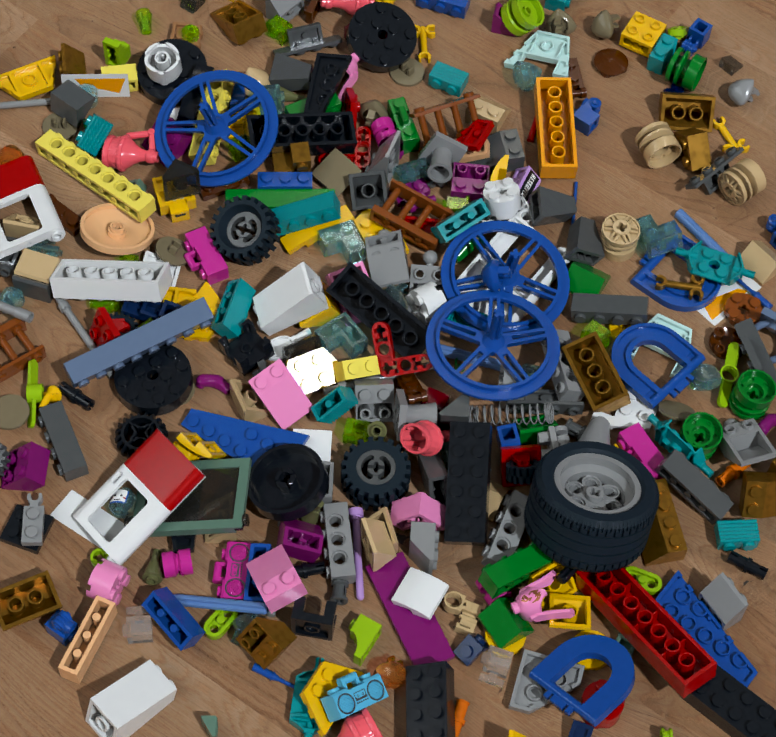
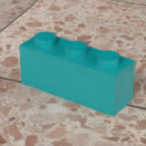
[430,198,491,244]
[210,278,256,339]

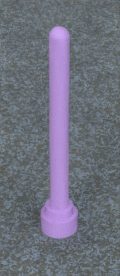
[348,507,364,601]

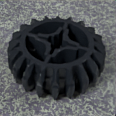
[114,411,168,459]

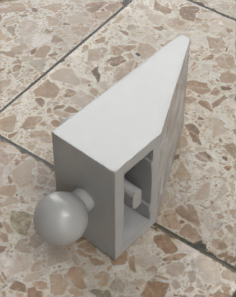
[365,229,410,288]
[408,250,445,314]
[718,418,776,467]

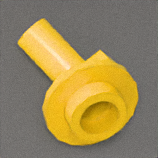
[39,385,62,408]

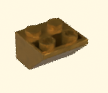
[58,43,87,82]
[236,617,297,670]

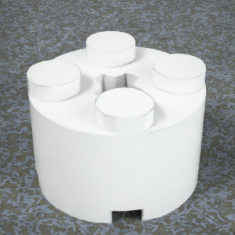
[144,42,182,85]
[483,177,521,220]
[405,281,447,325]

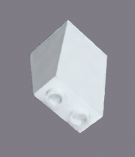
[253,262,329,336]
[85,660,177,737]

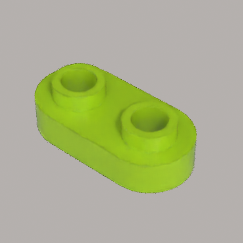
[667,26,689,39]
[625,566,662,595]
[204,610,238,640]

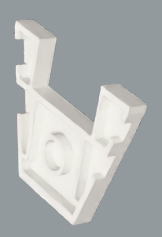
[590,389,658,432]

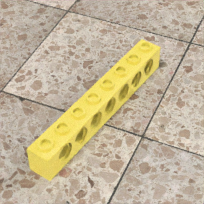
[35,129,157,223]

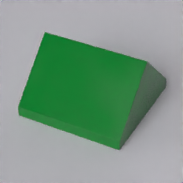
[568,261,611,294]
[511,414,558,445]
[477,597,534,651]

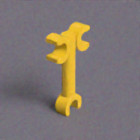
[414,24,435,63]
[713,116,750,153]

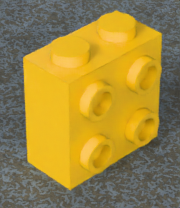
[619,11,667,58]

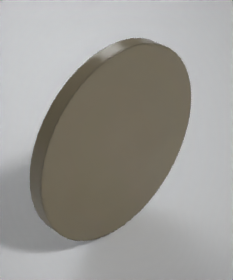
[390,58,425,87]
[42,113,78,140]
[155,236,188,266]
[0,394,30,430]
[658,400,696,424]

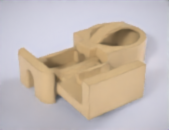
[442,591,486,636]

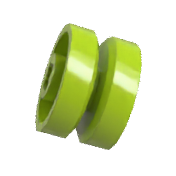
[501,0,545,36]

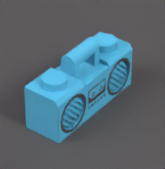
[320,672,389,723]

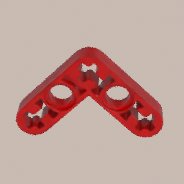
[318,126,371,173]
[372,321,432,377]

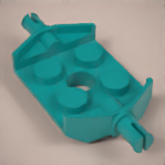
[675,240,756,286]
[647,413,714,478]
[289,657,331,737]

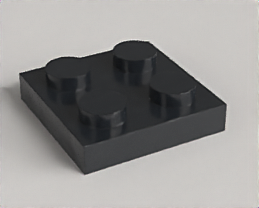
[0,504,55,555]

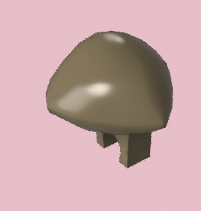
[545,8,577,36]
[591,10,620,39]
[358,99,389,127]

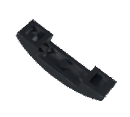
[176,63,215,134]

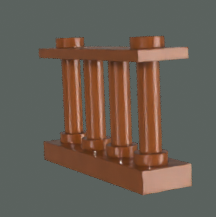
[409,91,490,153]
[369,179,455,251]
[0,318,46,383]

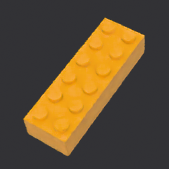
[534,77,578,179]

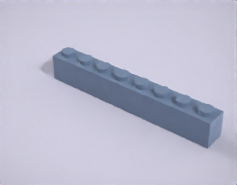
[63,297,214,388]

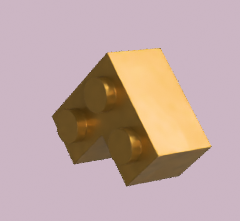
[674,128,712,171]
[272,141,311,172]

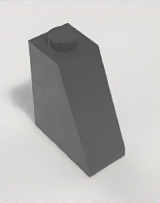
[269,53,313,91]
[529,186,577,226]
[565,216,605,266]
[417,453,448,506]

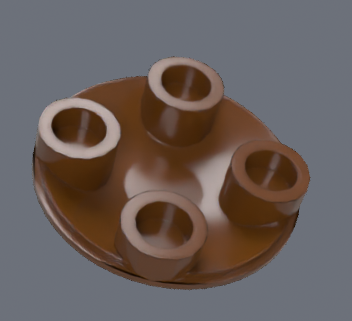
[594,48,628,78]
[709,327,743,360]

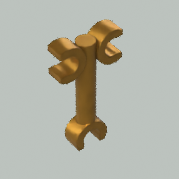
[655,274,705,302]

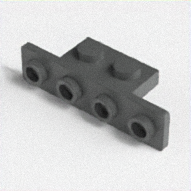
[273,22,343,57]
[685,146,744,195]
[734,318,776,383]
[505,389,584,416]

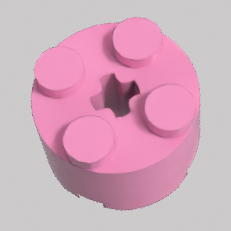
[86,558,131,606]

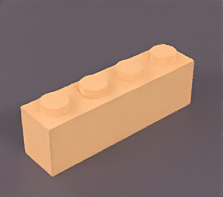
[58,595,118,684]

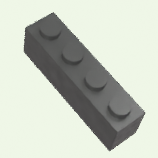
[571,293,649,325]
[37,400,89,482]
[655,449,734,525]

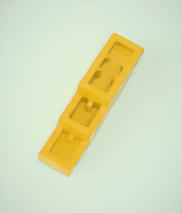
[280,205,355,255]

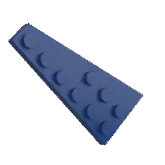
[181,408,310,468]
[655,570,758,687]

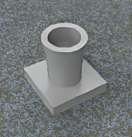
[418,131,468,183]
[393,389,437,441]

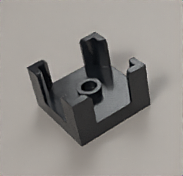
[218,319,275,376]
[291,596,337,641]

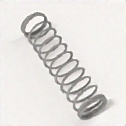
[468,403,554,426]

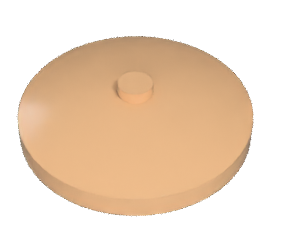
[80,203,155,255]

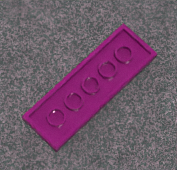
[365,552,455,665]

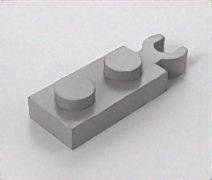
[21,493,45,546]

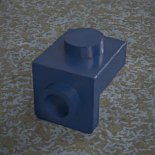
[453,633,489,666]
[568,719,594,737]

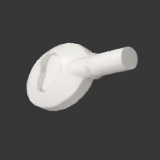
[268,328,312,361]

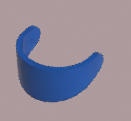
[229,83,245,110]

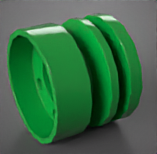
[665,47,707,92]
[728,369,776,420]
[679,412,723,461]

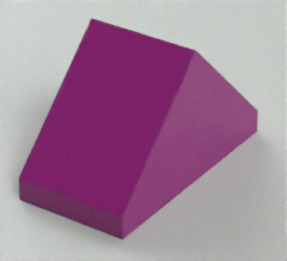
[491,2,516,37]

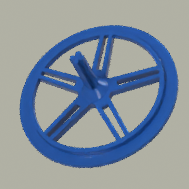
[154,70,279,187]
[440,220,570,333]
[425,290,560,401]

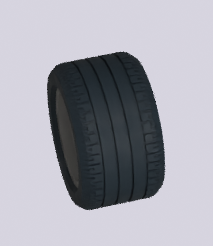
[524,441,659,573]

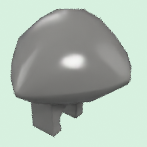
[728,79,760,106]

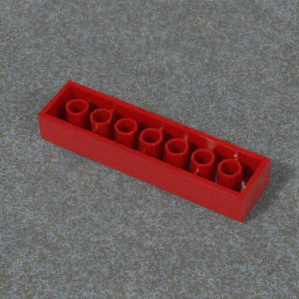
[575,567,717,699]

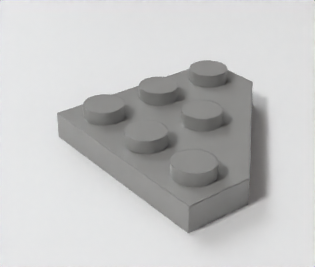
[508,649,585,715]

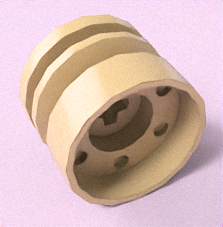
[635,121,682,169]
[717,158,766,206]
[600,213,640,262]

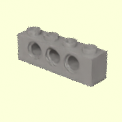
[540,329,585,402]
[481,490,528,566]
[320,502,356,584]

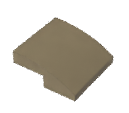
[312,148,362,198]

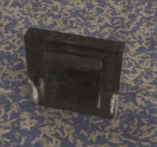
[180,0,206,14]
[719,55,743,76]

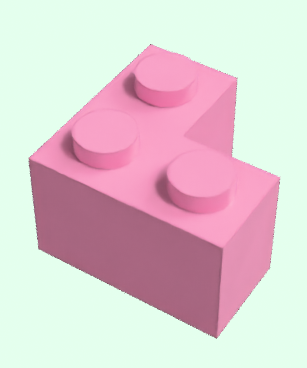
[390,492,446,531]

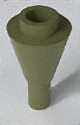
[272,85,305,103]
[367,421,387,440]
[301,501,324,524]
[142,549,162,585]

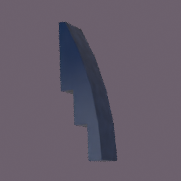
[120,300,183,322]

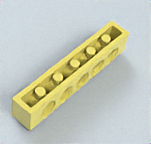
[188,69,234,167]

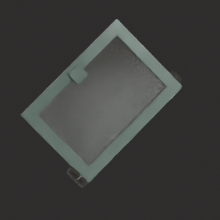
[124,457,252,537]

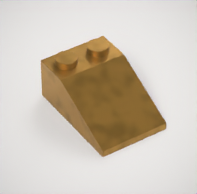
[210,0,268,45]
[739,471,776,518]

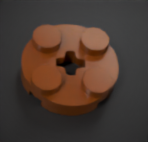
[724,292,762,326]

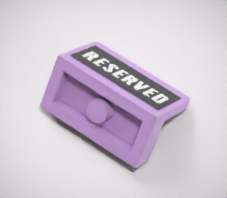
[512,166,541,204]

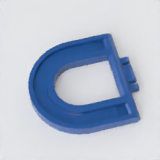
[630,231,722,312]
[610,323,706,409]
[529,635,635,727]

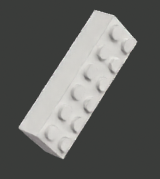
[49,259,173,303]

